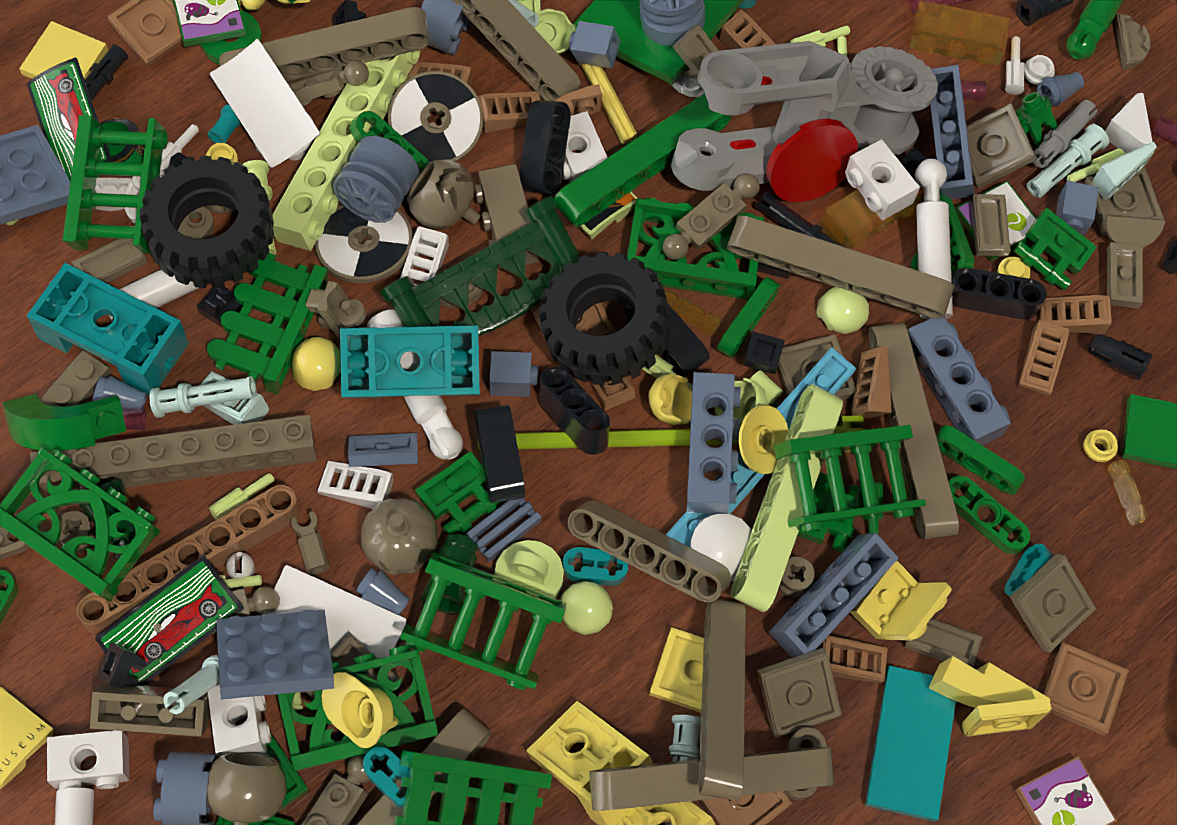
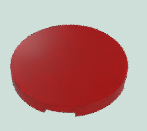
[766,119,858,202]

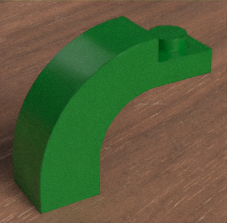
[2,394,126,451]

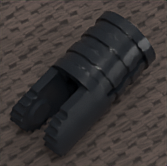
[1016,0,1073,26]
[1087,334,1152,380]

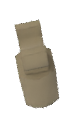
[291,511,330,576]

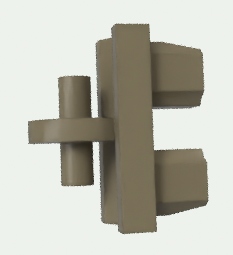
[306,281,366,340]

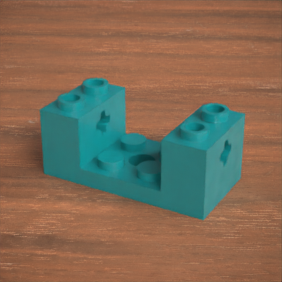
[27,263,189,396]
[340,326,480,399]

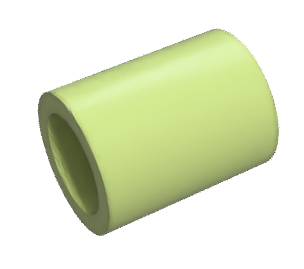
[750,370,783,406]

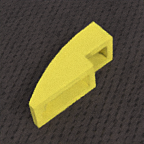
[928,656,1051,708]

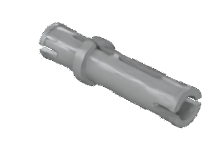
[1033,100,1097,168]

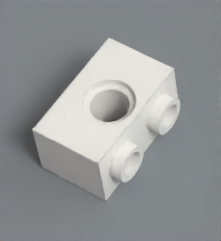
[562,111,608,183]
[845,139,920,221]
[208,685,271,758]
[47,730,130,790]

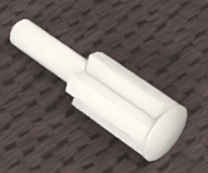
[1005,36,1025,95]
[160,124,199,170]

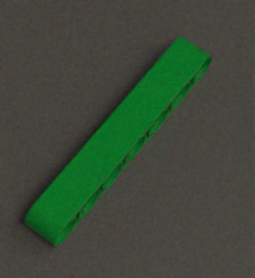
[554,93,733,227]

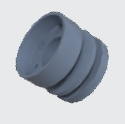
[639,0,706,46]
[333,136,419,223]

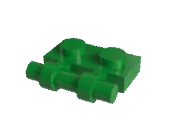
[1013,208,1097,290]
[415,451,500,535]
[797,472,863,552]

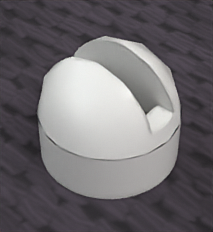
[226,552,255,579]

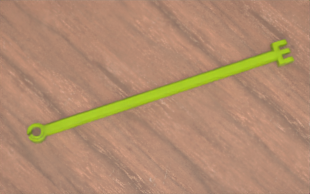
[478,416,865,452]

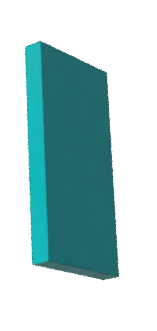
[865,666,956,822]

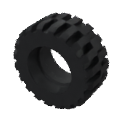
[140,156,274,288]
[539,252,671,385]

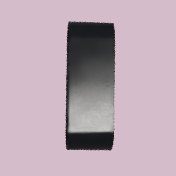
[519,100,571,195]
[952,268,1047,320]
[624,304,710,377]
[540,367,610,455]
[475,405,525,503]

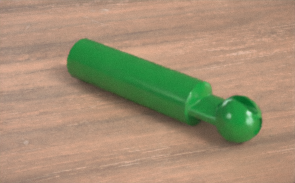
[1066,0,1124,60]

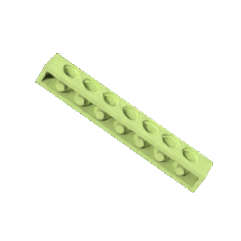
[272,50,421,251]

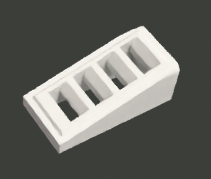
[400,226,449,287]
[317,461,394,509]

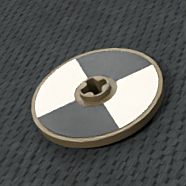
[388,71,483,162]
[315,205,413,283]

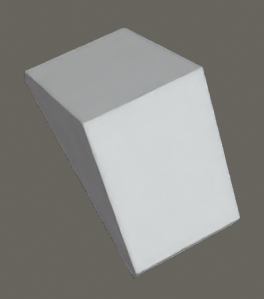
[1105,93,1153,154]

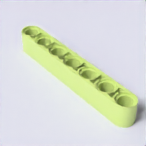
[731,384,843,612]

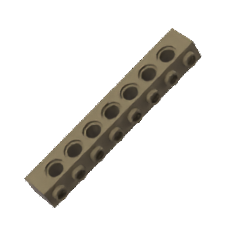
[30,415,317,498]

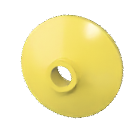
[739,405,788,474]

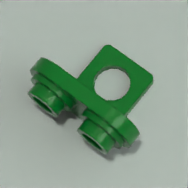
[1015,92,1058,148]

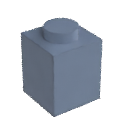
[569,21,621,69]
[1056,181,1099,235]
[490,351,538,397]

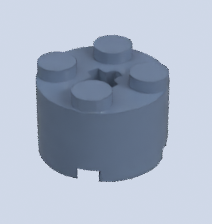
[421,0,472,56]
[153,752,218,825]

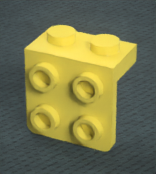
[850,561,952,641]

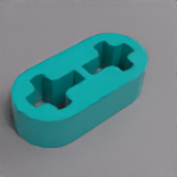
[1005,543,1054,598]
[562,547,628,586]
[363,747,410,809]

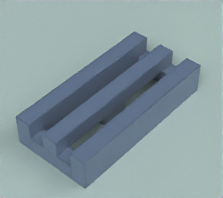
[348,433,418,467]
[466,498,542,563]

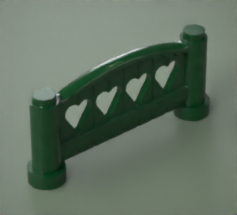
[380,196,581,337]

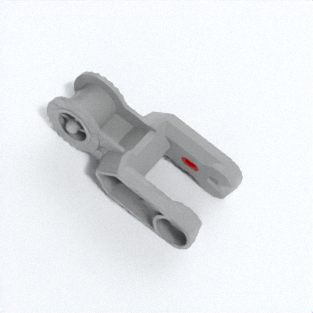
[671,41,938,191]

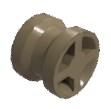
[59,511,96,553]
[778,557,815,598]

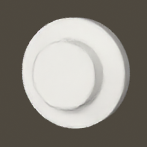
[1024,55,1055,85]

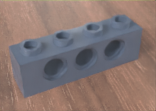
[931,65,975,200]
[908,317,1011,445]
[686,372,741,514]
[768,533,899,657]

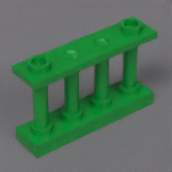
[63,115,168,254]
[774,424,926,532]
[400,552,566,690]

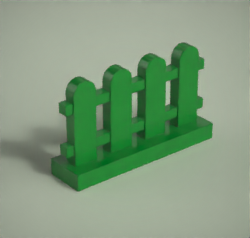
[207,253,329,395]
[394,750,552,825]

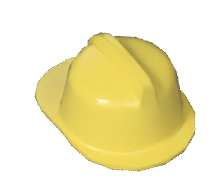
[321,672,399,748]

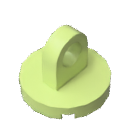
[494,540,564,609]

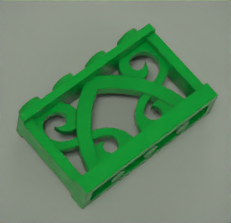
[627,198,764,300]
[0,447,161,601]
[277,645,438,771]

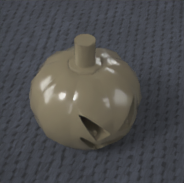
[407,159,480,230]
[361,498,438,575]
[207,753,287,825]

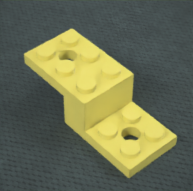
[526,701,716,825]

